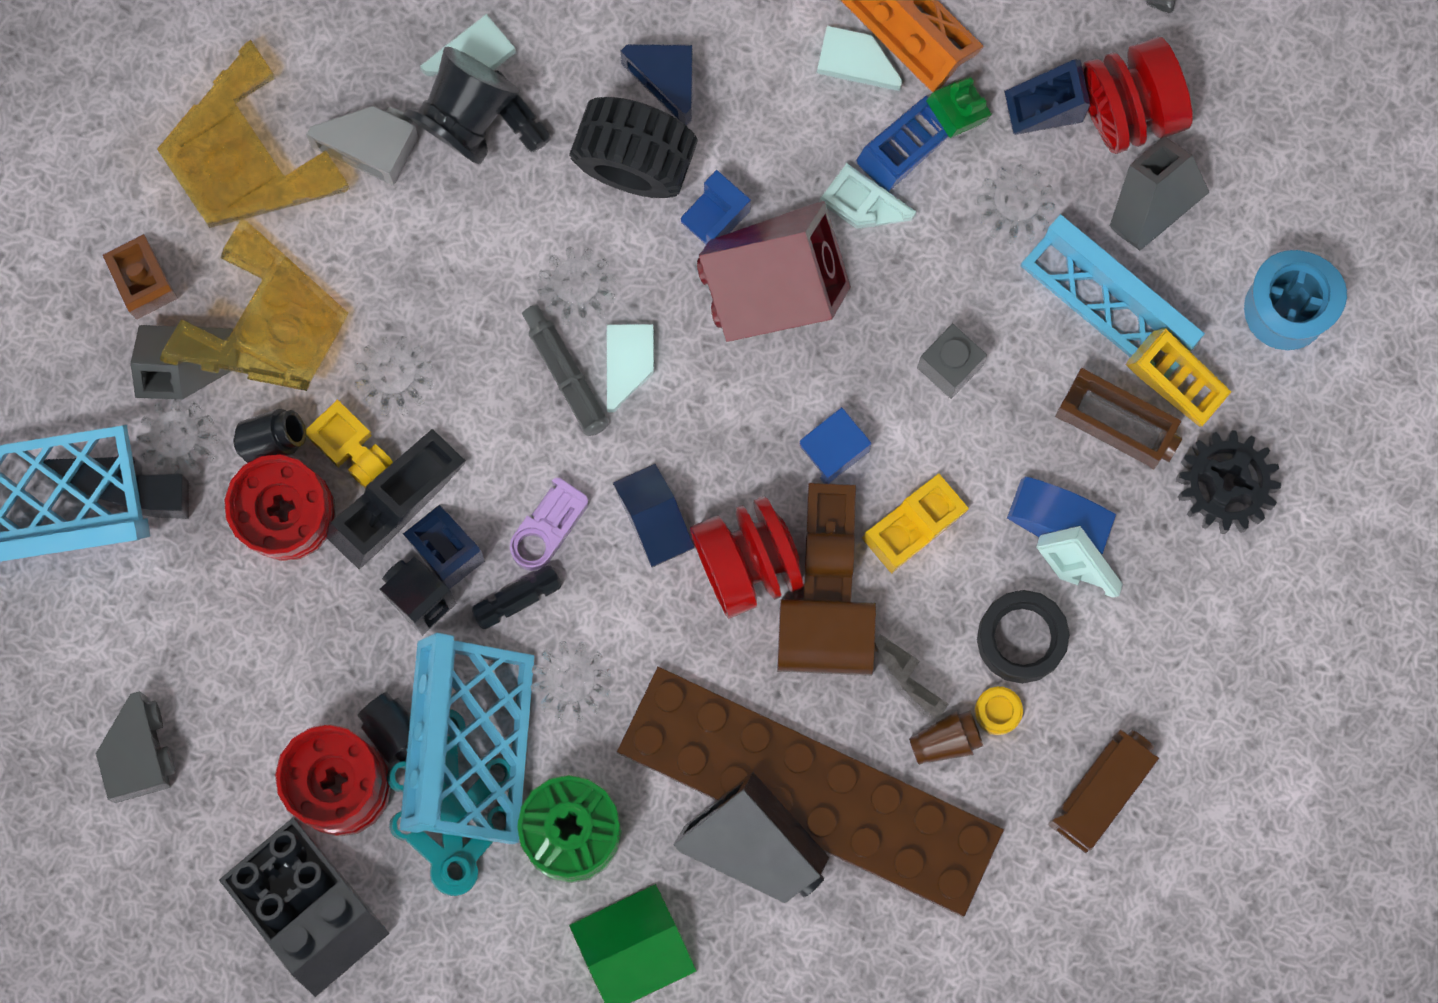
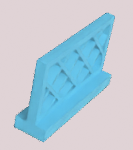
[0,425,151,562]
[400,633,534,844]

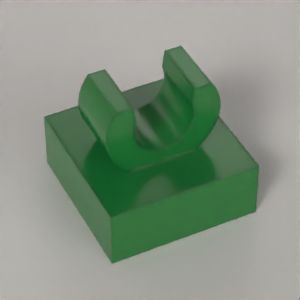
[926,77,992,138]

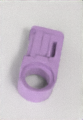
[510,478,588,571]

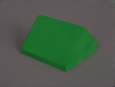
[569,884,697,1003]

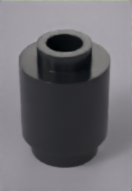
[233,409,306,463]
[357,692,411,764]

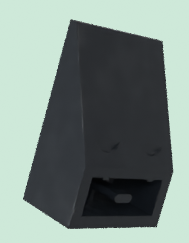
[219,817,390,997]

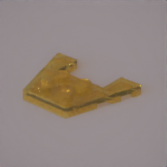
[157,40,350,228]
[160,218,349,391]

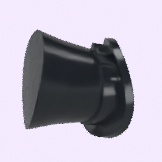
[403,47,520,164]

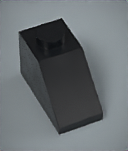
[380,556,457,636]

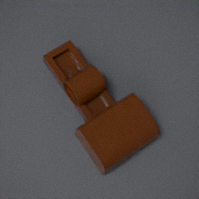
[777,483,876,676]

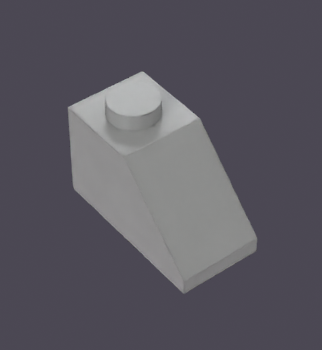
[306,106,418,186]

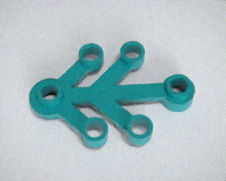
[387,709,511,896]

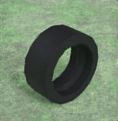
[976,590,1070,684]

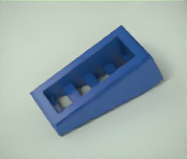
[856,95,949,192]

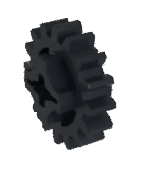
[1176,430,1281,534]

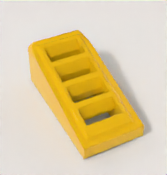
[1125,328,1232,427]

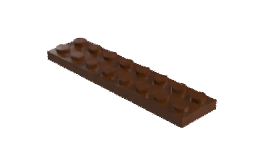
[617,666,1004,917]

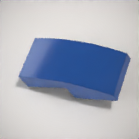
[1007,477,1116,555]

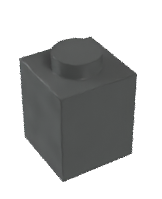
[917,323,987,399]

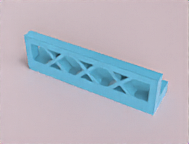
[1020,214,1205,379]

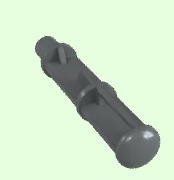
[522,304,609,436]

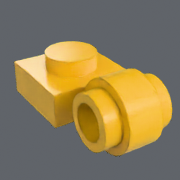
[306,399,393,488]

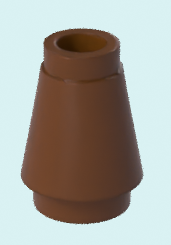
[909,710,984,765]

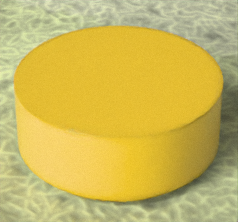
[974,686,1023,735]

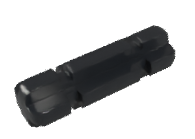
[495,70,551,152]
[472,565,561,629]

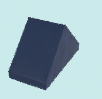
[620,44,692,126]
[1004,59,1090,135]
[613,464,694,568]
[403,505,485,589]

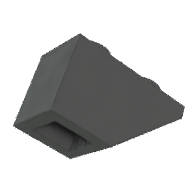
[1110,136,1210,251]
[130,325,236,400]
[96,691,175,804]

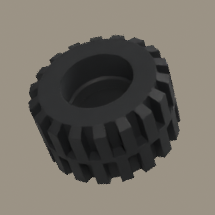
[569,97,698,198]

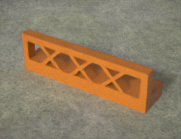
[840,0,984,93]

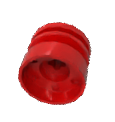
[1082,37,1193,154]
[224,454,336,561]
[690,496,803,619]
[275,725,392,837]

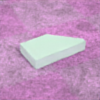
[420,14,516,76]
[817,26,902,91]
[819,163,916,229]
[607,324,654,412]
[1036,526,1123,597]

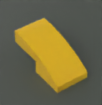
[862,473,969,574]

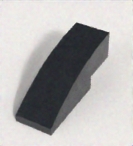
[326,429,466,569]
[43,457,189,519]

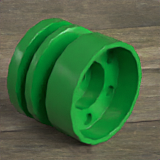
[517,775,622,883]

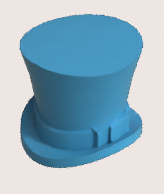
[1244,250,1347,351]

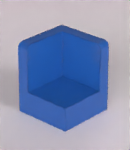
[681,169,751,245]
[799,407,872,484]

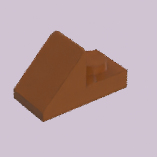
[102,234,178,320]

